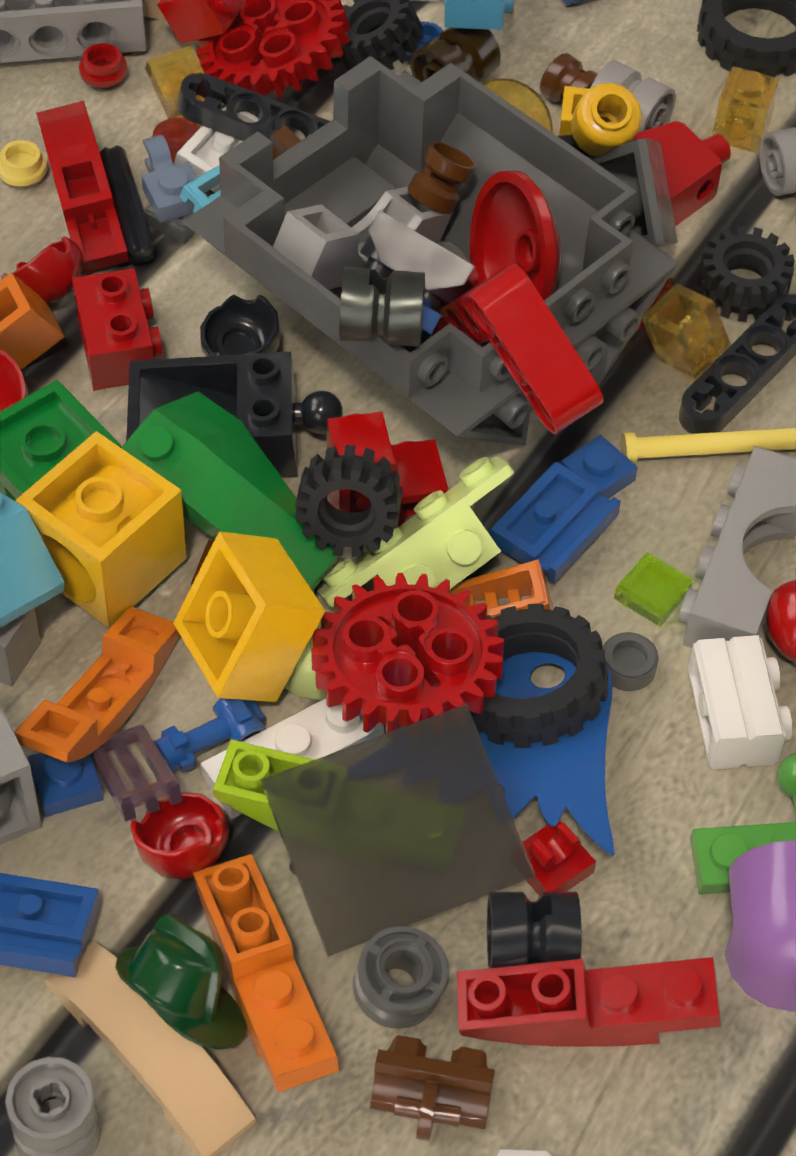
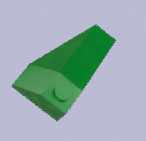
[121,392,339,591]

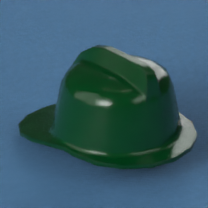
[115,914,246,1050]

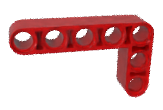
[432,263,604,434]

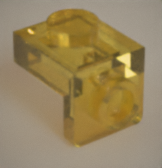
[145,45,205,119]

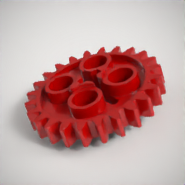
[196,0,351,98]
[311,573,504,740]

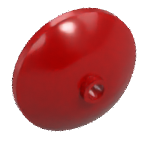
[469,170,562,300]

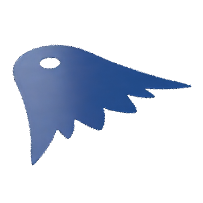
[348,652,615,856]

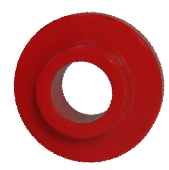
[79,43,127,88]

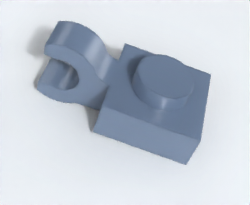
[141,135,206,223]

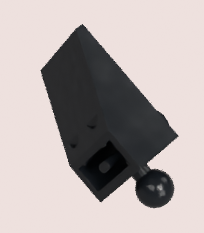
[126,351,343,477]

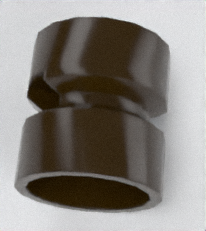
[410,28,501,82]

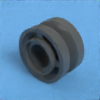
[353,926,448,1029]

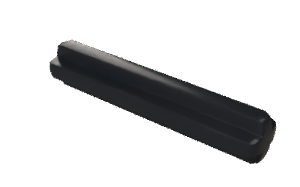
[100,145,154,265]

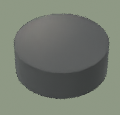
[603,632,659,691]

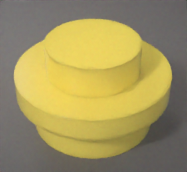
[0,140,47,186]

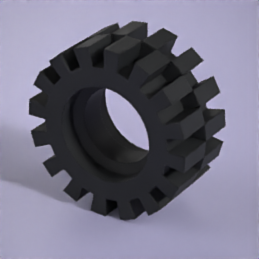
[341,0,423,70]
[697,226,795,322]
[295,445,402,557]

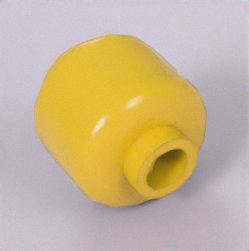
[571,83,642,157]

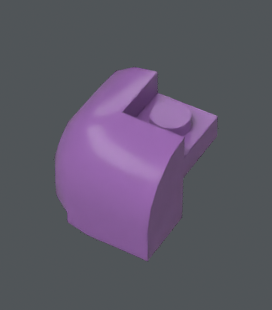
[725,840,796,1012]

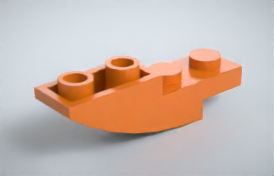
[193,854,339,1093]

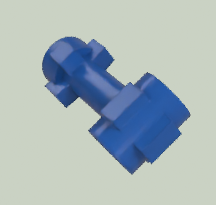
[153,698,266,774]

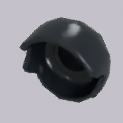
[200,295,280,356]

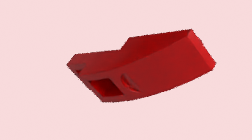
[36,101,129,274]
[457,957,721,1047]

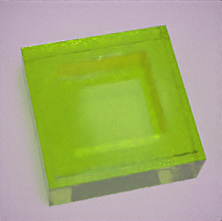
[614,552,693,627]

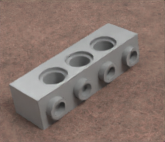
[0,0,146,63]

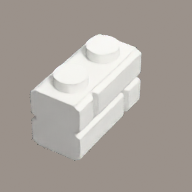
[688,635,792,770]

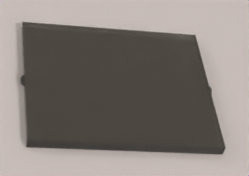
[260,704,536,957]

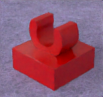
[509,820,596,896]

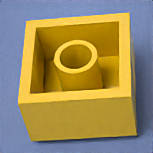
[173,531,325,702]

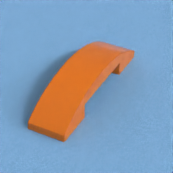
[14,606,180,763]

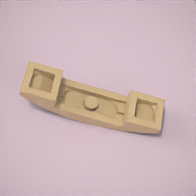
[44,941,256,1156]

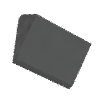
[588,139,678,247]

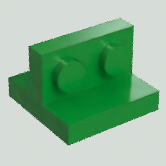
[0,379,121,502]

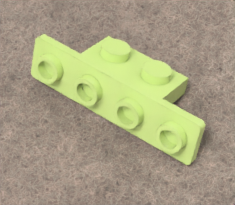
[317,456,514,607]

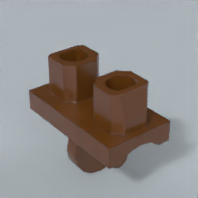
[370,1035,495,1141]

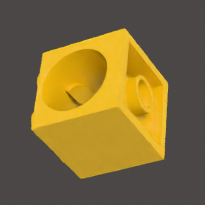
[15,431,187,628]

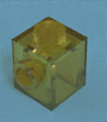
[713,66,779,153]
[642,284,731,379]

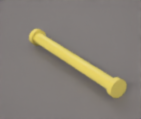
[621,428,796,464]

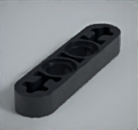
[176,73,330,141]
[679,294,796,434]

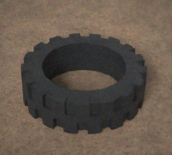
[697,0,796,79]
[465,604,608,748]

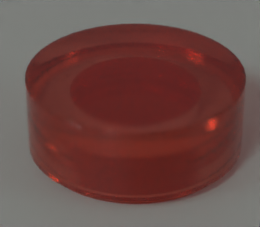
[153,117,200,164]

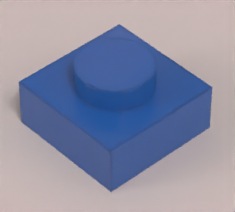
[561,434,638,499]
[27,753,103,817]

